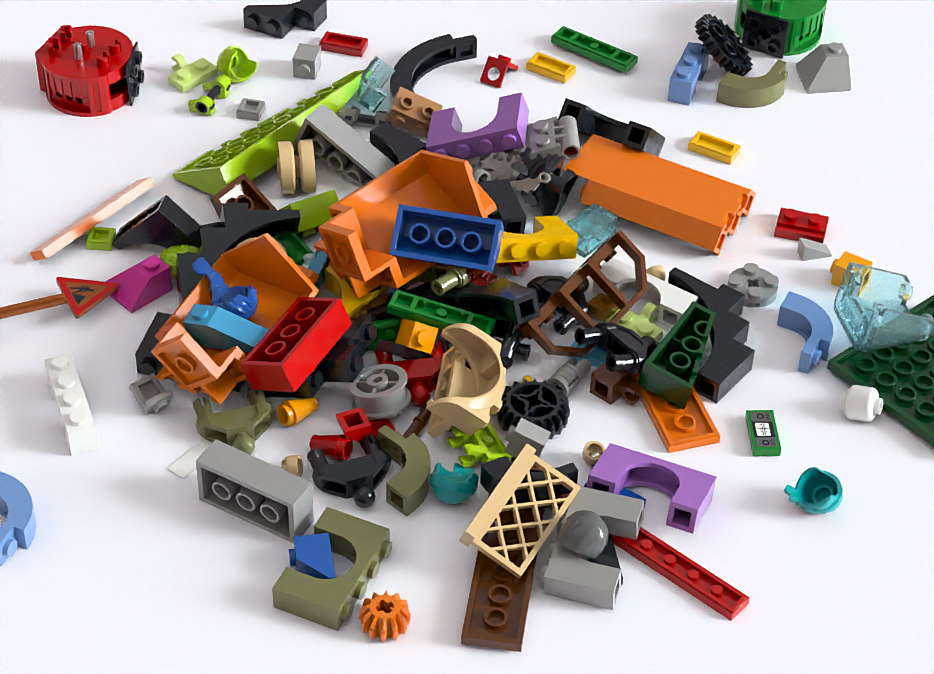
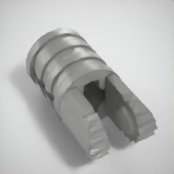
[547,358,592,396]

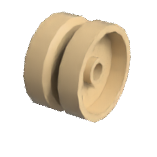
[276,139,316,195]

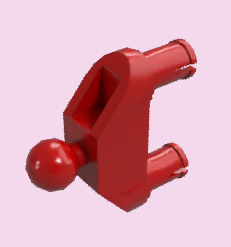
[375,340,445,406]

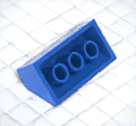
[389,204,504,272]

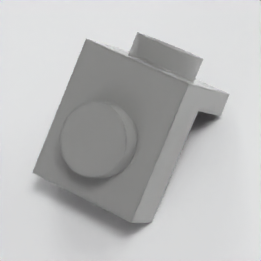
[129,373,173,415]

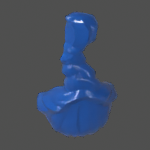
[192,257,258,320]

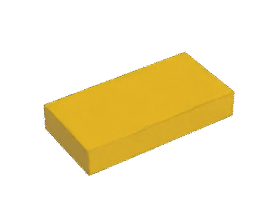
[526,52,576,84]
[688,131,741,165]

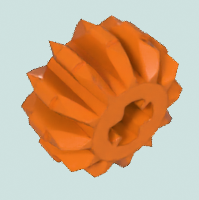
[359,590,411,643]

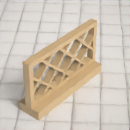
[458,444,581,578]

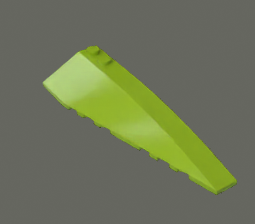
[172,69,372,196]

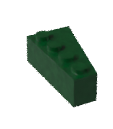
[638,301,716,410]

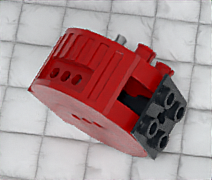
[35,25,144,117]

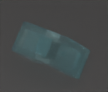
[356,56,395,113]

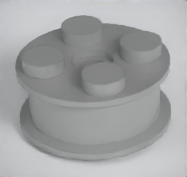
[348,364,412,419]

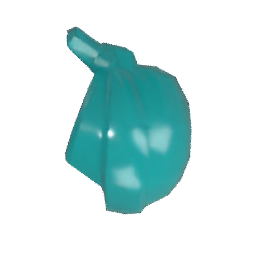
[430,463,479,504]
[784,467,844,515]

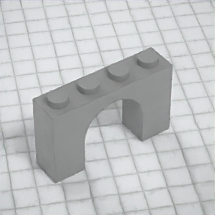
[540,486,644,610]

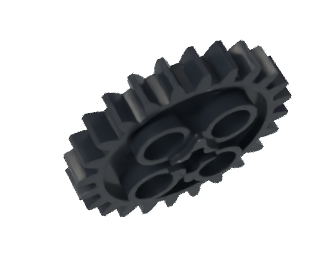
[694,13,753,76]

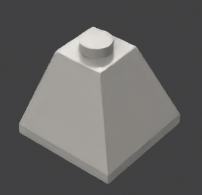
[796,42,851,94]

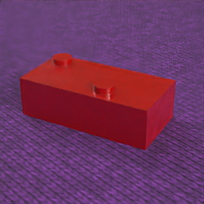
[240,297,352,392]

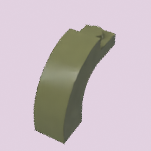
[716,59,788,108]
[378,425,431,517]

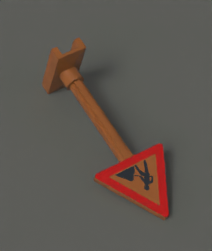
[0,277,118,319]

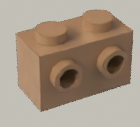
[386,87,443,138]

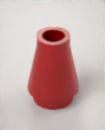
[309,434,353,462]

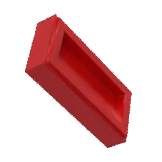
[319,31,368,57]

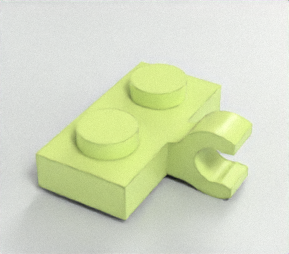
[168,53,218,93]
[606,302,664,342]

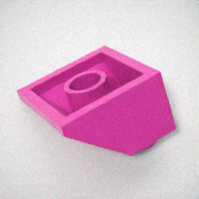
[105,255,173,313]

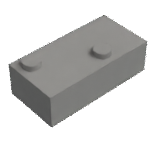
[196,439,314,544]

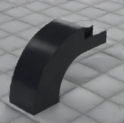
[480,456,578,509]

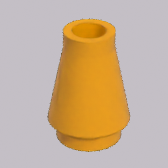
[276,397,318,427]

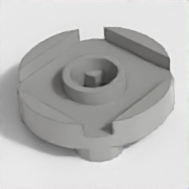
[727,263,779,307]

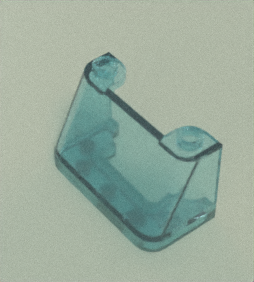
[834,262,934,352]

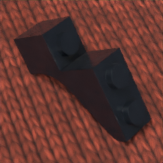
[243,0,327,39]

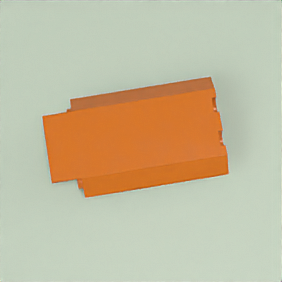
[563,134,756,255]

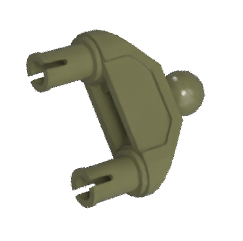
[400,263,469,296]
[193,388,275,454]

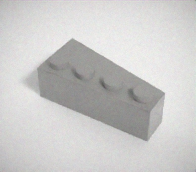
[293,103,396,187]

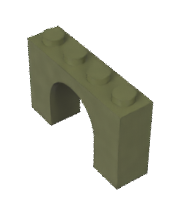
[272,507,393,631]

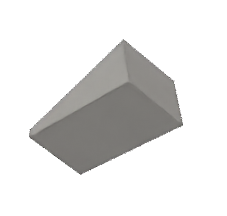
[797,237,832,261]

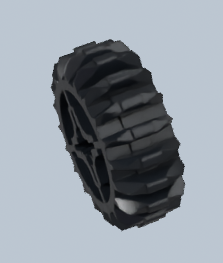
[497,378,570,440]

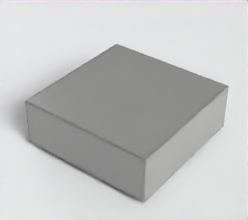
[236,98,266,121]

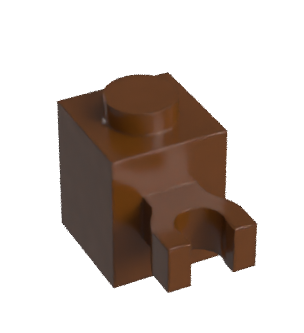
[590,362,641,406]

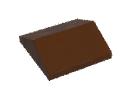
[210,173,277,219]

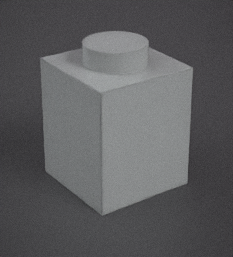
[292,43,322,80]
[504,418,551,466]

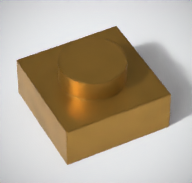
[587,293,619,321]

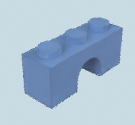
[667,42,709,106]

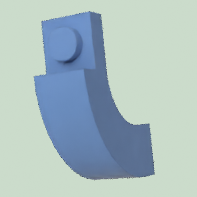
[777,291,833,374]
[0,471,36,566]

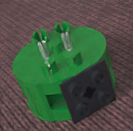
[734,0,827,59]

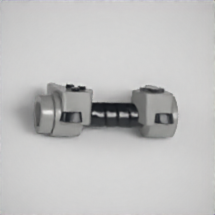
[339,105,391,126]

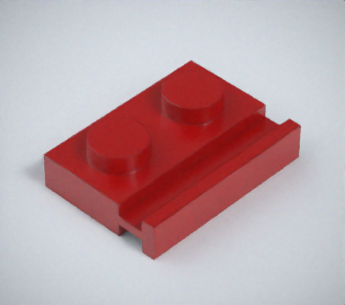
[774,207,829,243]

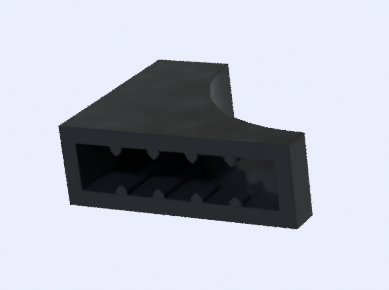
[112,195,201,250]

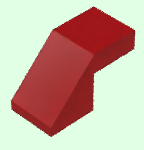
[335,407,395,443]

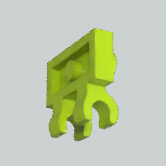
[447,422,512,467]

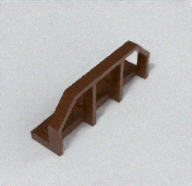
[517,230,648,358]

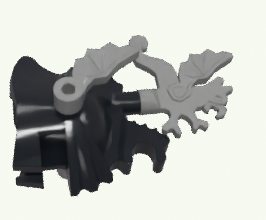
[481,147,579,216]

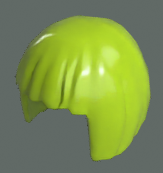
[216,45,257,83]

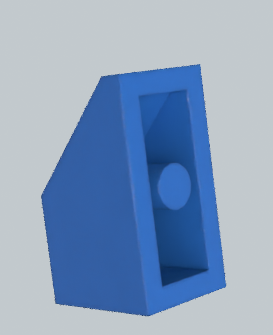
[288,533,336,579]

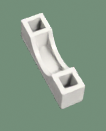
[592,258,698,328]
[44,353,99,456]

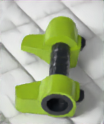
[188,74,231,116]

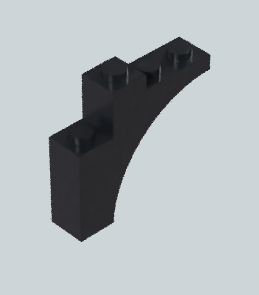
[255,313,377,398]

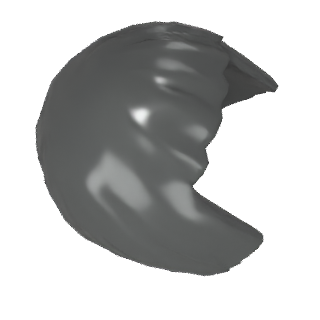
[556,510,609,560]

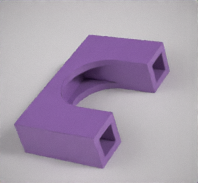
[426,92,529,159]
[586,443,717,534]

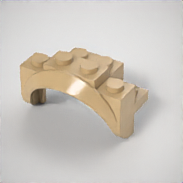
[426,323,506,438]

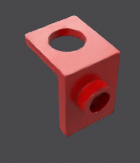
[480,54,519,88]

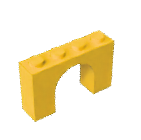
[496,216,578,263]

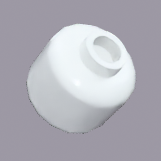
[841,385,883,422]

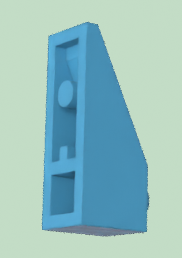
[183,304,269,353]

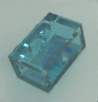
[566,203,618,258]

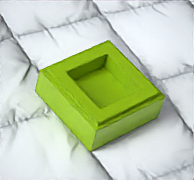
[86,227,116,251]

